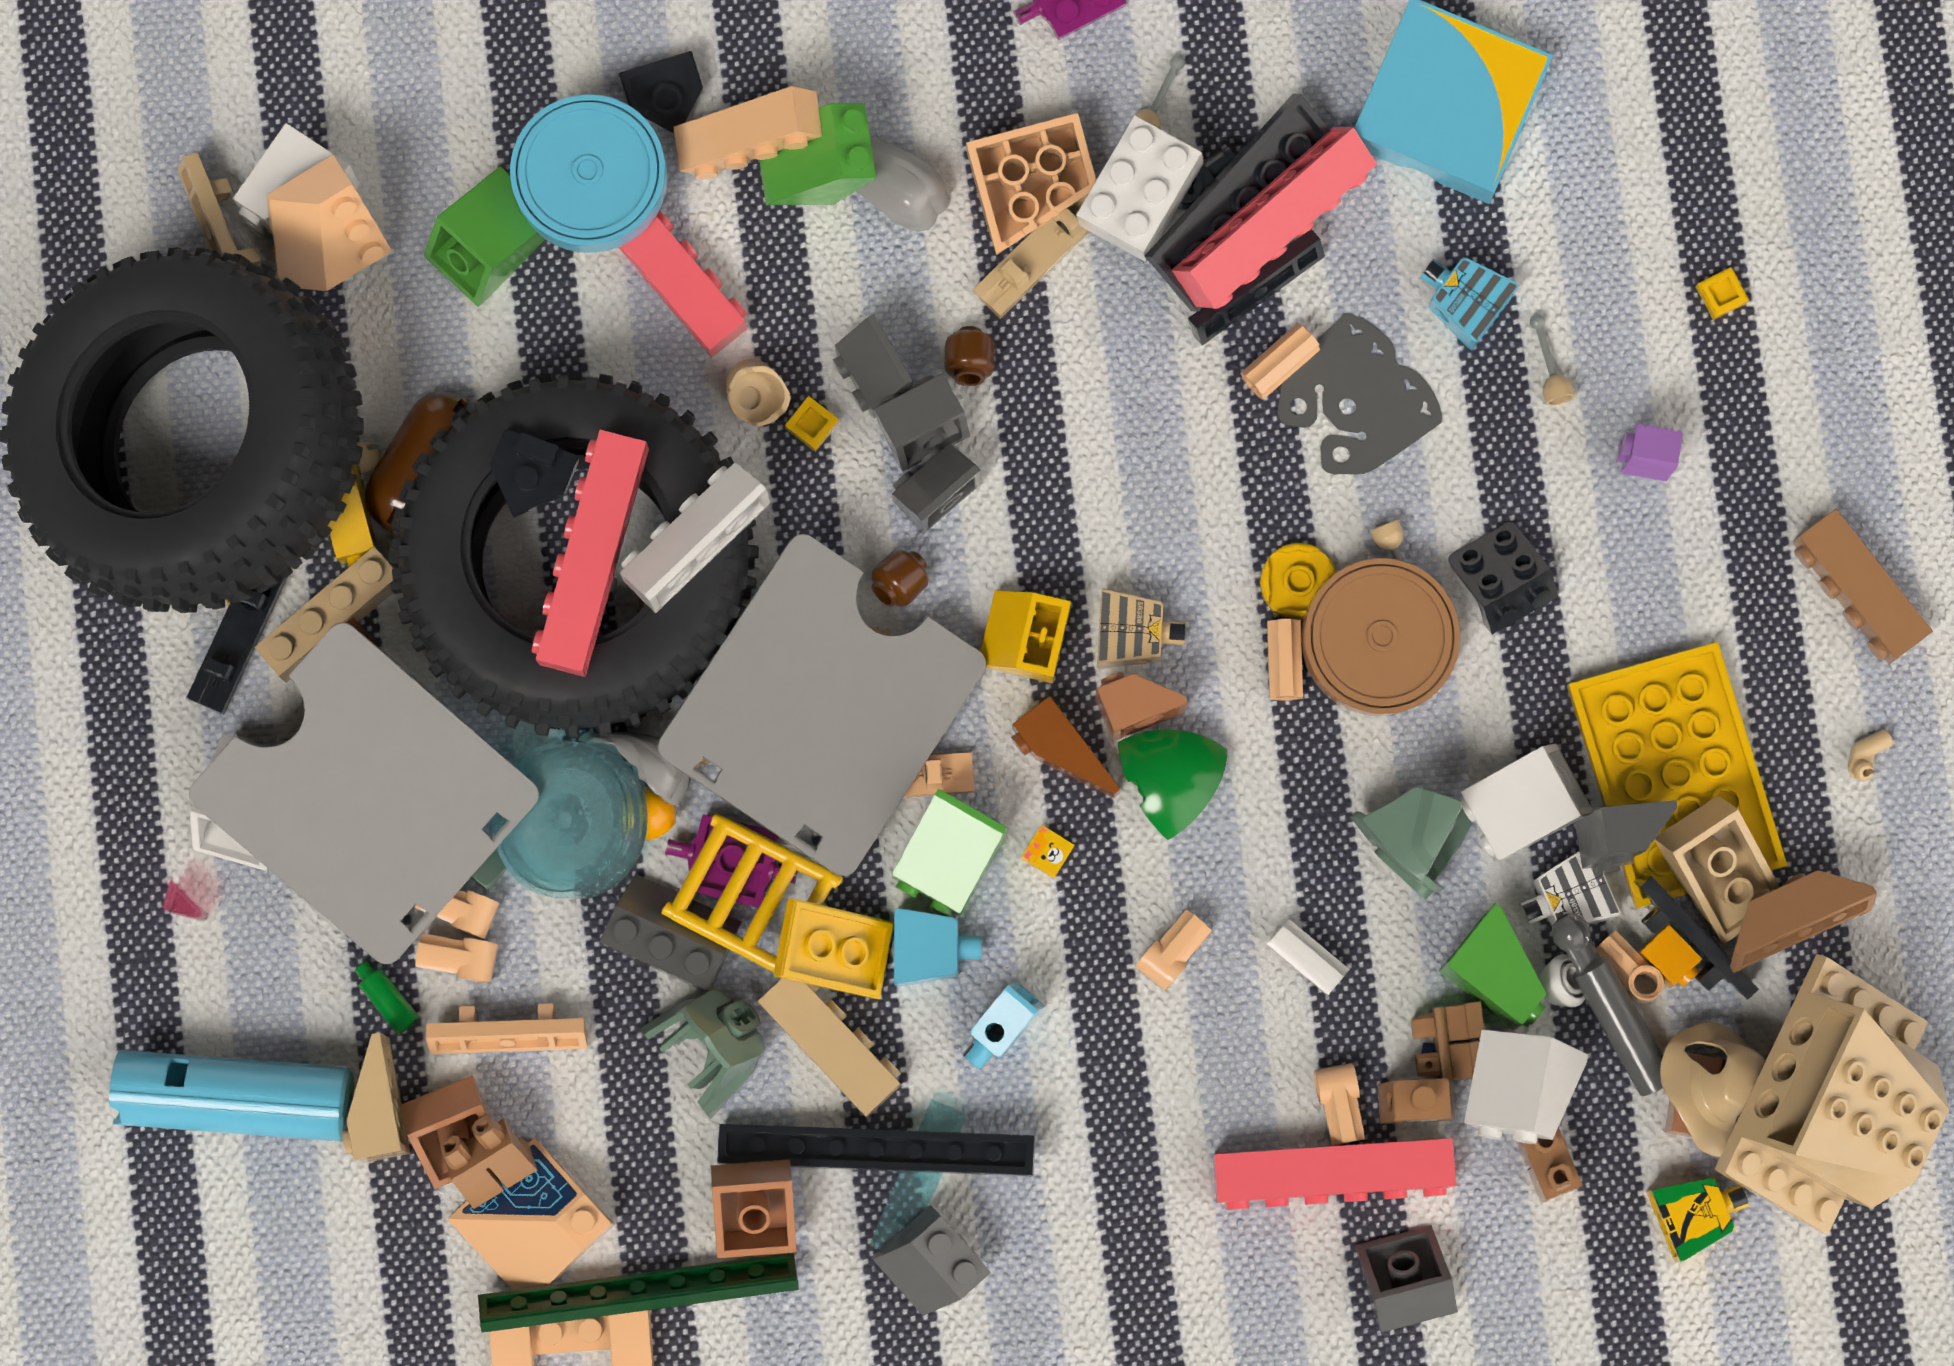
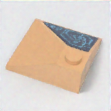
[448,1138,615,1290]

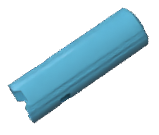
[109,1050,354,1142]

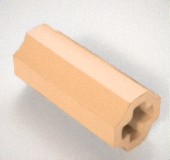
[1240,323,1320,400]
[1267,619,1303,701]

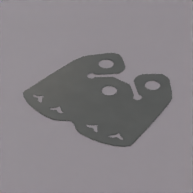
[1277,314,1442,475]

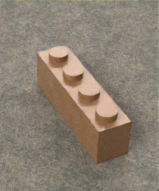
[1793,509,1933,665]

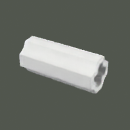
[1267,919,1350,996]

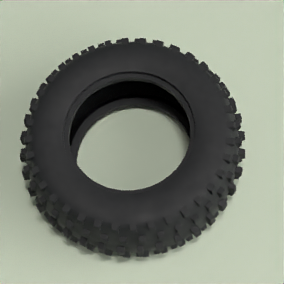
[0,247,364,613]
[389,371,759,739]

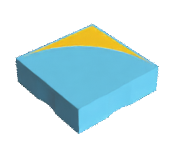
[1354,0,1553,204]

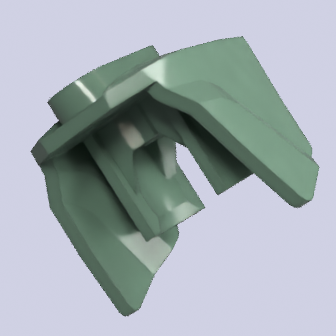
[1350,787,1473,900]
[639,990,765,1119]

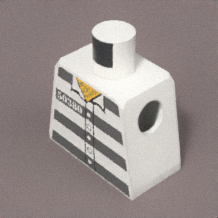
[1519,852,1621,928]

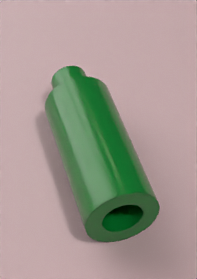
[355,961,420,1035]

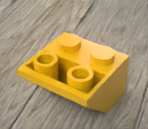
[980,590,1071,684]

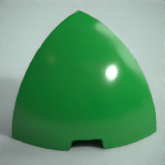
[1118,730,1227,840]

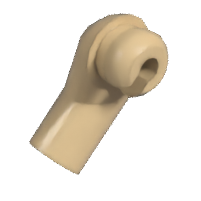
[1847,729,1893,782]

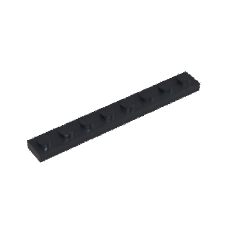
[717,1124,1036,1177]

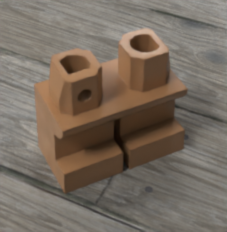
[1411,1001,1484,1080]
[440,1115,537,1209]
[1516,1127,1583,1203]

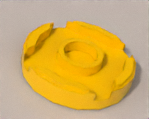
[1260,543,1336,621]

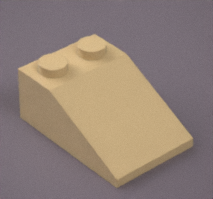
[1654,795,1780,945]
[342,1033,410,1163]

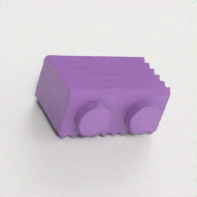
[1616,423,1683,482]

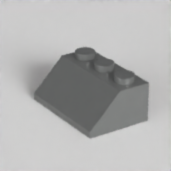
[599,874,743,992]

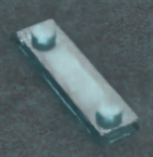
[869,1099,968,1250]

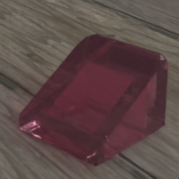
[163,880,209,921]

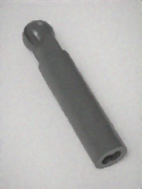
[1552,914,1663,1096]

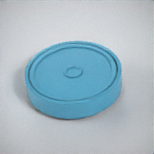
[510,94,667,253]

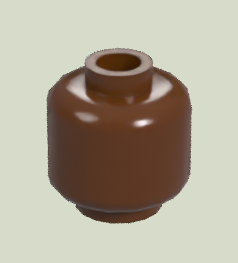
[944,326,995,386]
[871,549,929,607]

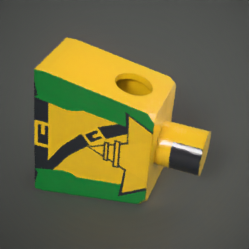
[1646,1177,1749,1263]

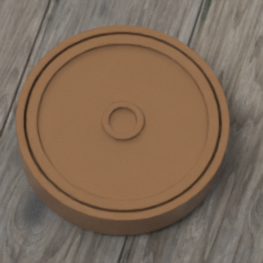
[1301,558,1460,716]

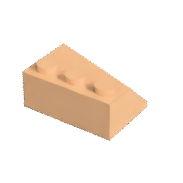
[966,113,1096,255]
[266,155,392,291]

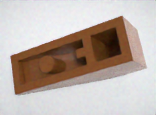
[1011,696,1121,798]

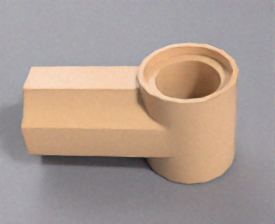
[415,890,500,940]
[1135,909,1212,991]
[1596,930,1664,1004]
[416,934,498,983]
[1314,1063,1365,1146]

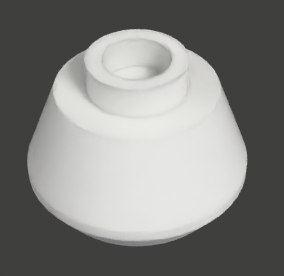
[1539,954,1585,1007]

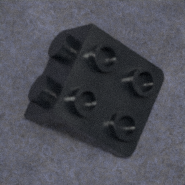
[1448,522,1559,635]

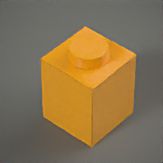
[1638,925,1702,988]

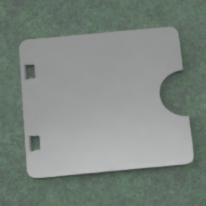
[657,534,986,876]
[189,622,539,964]

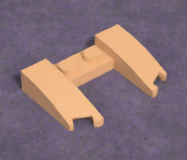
[489,1310,654,1366]

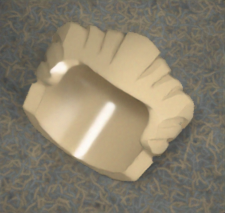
[726,359,791,427]

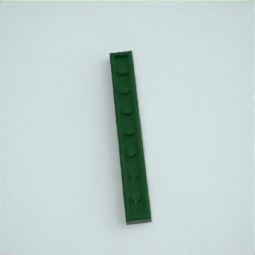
[478,1252,799,1333]

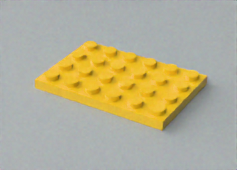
[1567,642,1788,910]

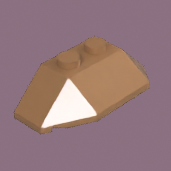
[1730,870,1877,973]

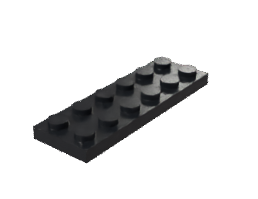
[1145,94,1330,312]

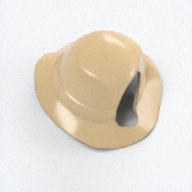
[1660,1022,1766,1157]

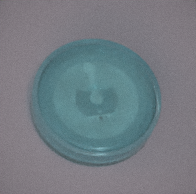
[493,741,648,900]

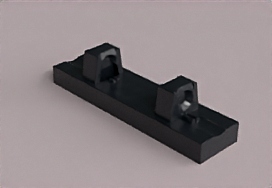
[1188,229,1325,346]
[186,575,288,715]
[1634,871,1759,1000]

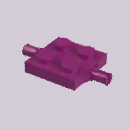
[1013,0,1126,40]
[665,814,798,908]

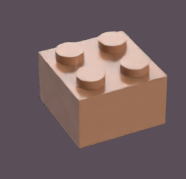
[710,1159,797,1258]

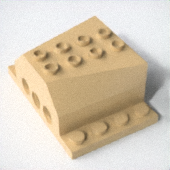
[1714,954,1949,1235]

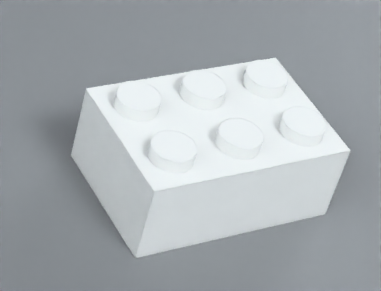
[1076,115,1204,262]

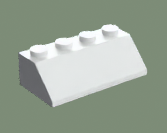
[619,463,770,613]

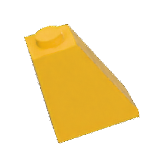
[328,465,378,567]

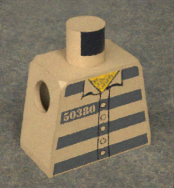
[1097,589,1185,669]

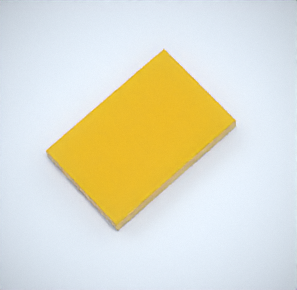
[773,898,894,999]

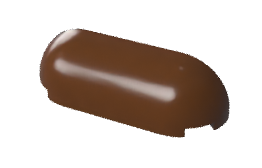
[365,391,470,532]

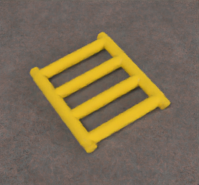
[661,813,843,972]

